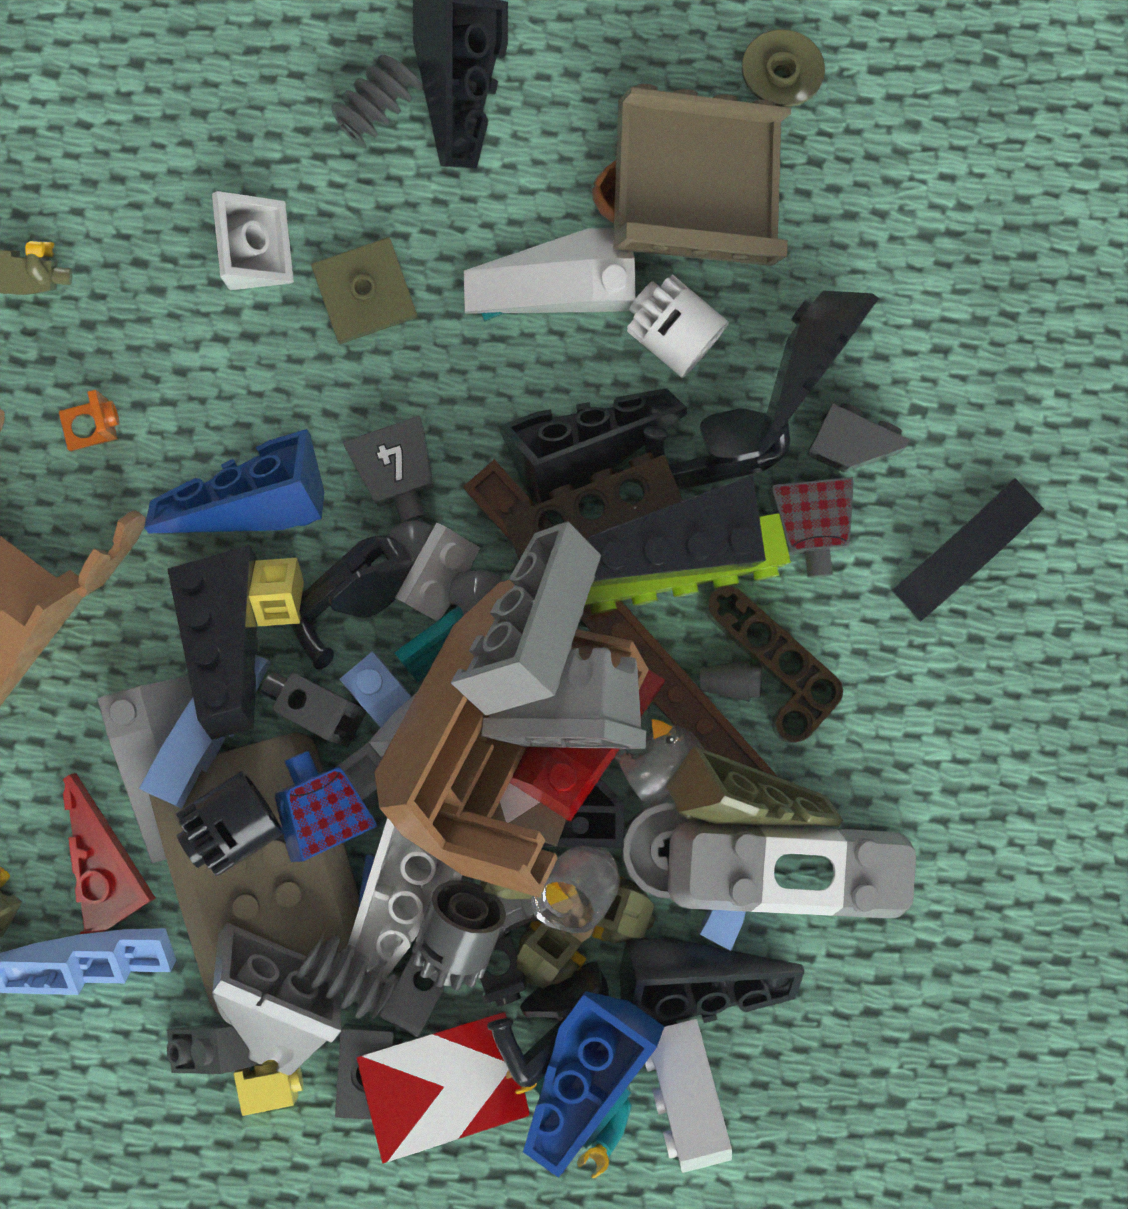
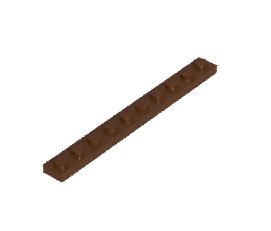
[463,459,778,777]

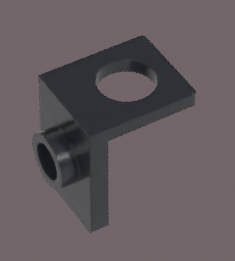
[480,936,527,1007]

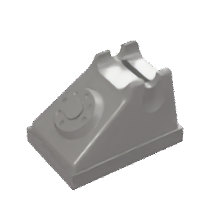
[482,648,646,749]
[212,923,342,1075]

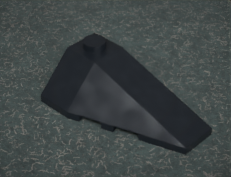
[413,0,508,168]
[499,388,687,504]

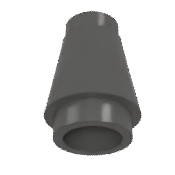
[700,660,762,702]

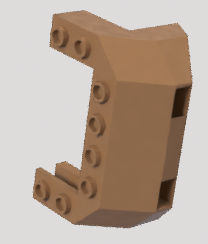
[374,580,649,897]

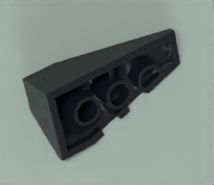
[757,290,879,452]
[620,938,805,1027]

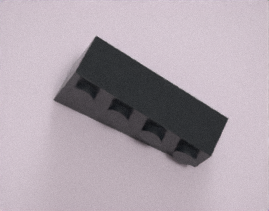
[586,475,766,587]

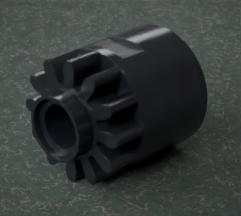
[176,770,284,876]

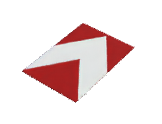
[356,1012,529,1164]

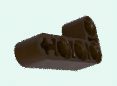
[706,586,843,743]

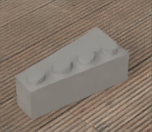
[451,521,601,715]

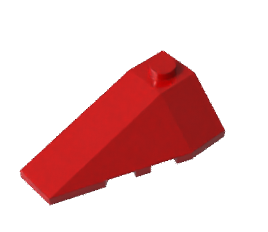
[509,670,665,821]

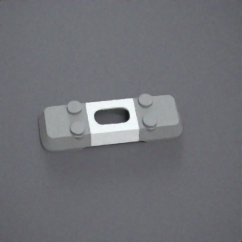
[667,820,916,918]

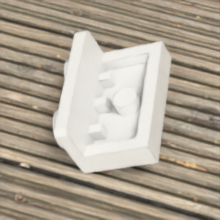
[395,523,480,621]

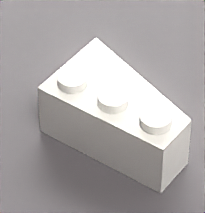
[645,1019,732,1173]

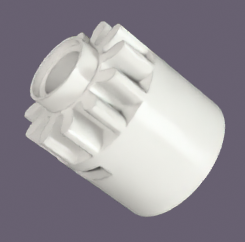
[627,274,729,378]

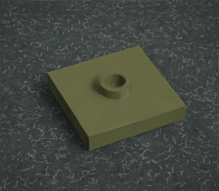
[311,237,418,345]

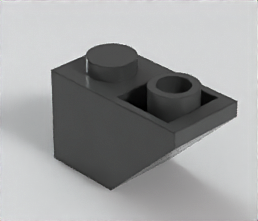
[806,403,910,473]
[167,1022,264,1074]

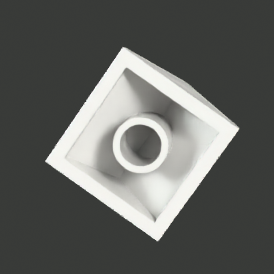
[212,191,294,290]

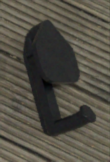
[643,408,790,490]
[290,535,411,670]
[487,961,609,1087]

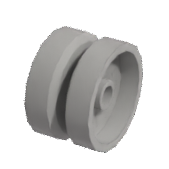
[621,802,701,898]

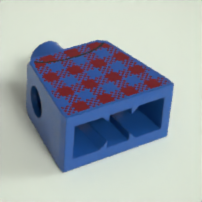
[275,750,377,862]

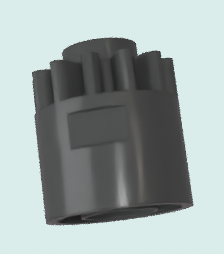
[412,880,506,991]

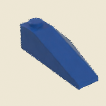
[144,429,325,534]
[523,991,665,1178]

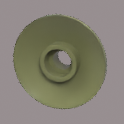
[742,29,825,107]

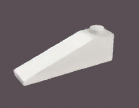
[464,228,636,314]
[347,818,462,981]

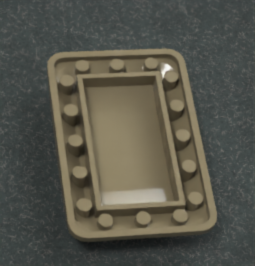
[149,732,360,1015]

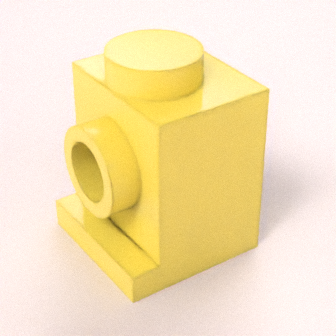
[249,558,304,626]
[234,1060,303,1116]

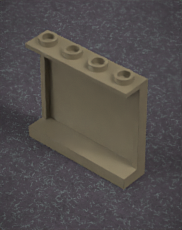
[613,84,791,266]

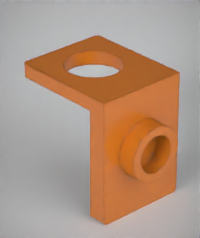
[59,389,120,451]

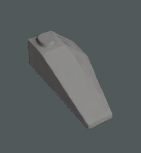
[97,676,193,863]

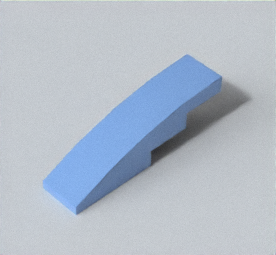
[139,655,271,809]
[0,928,176,995]

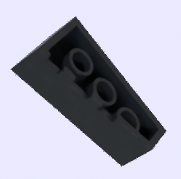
[167,545,258,740]

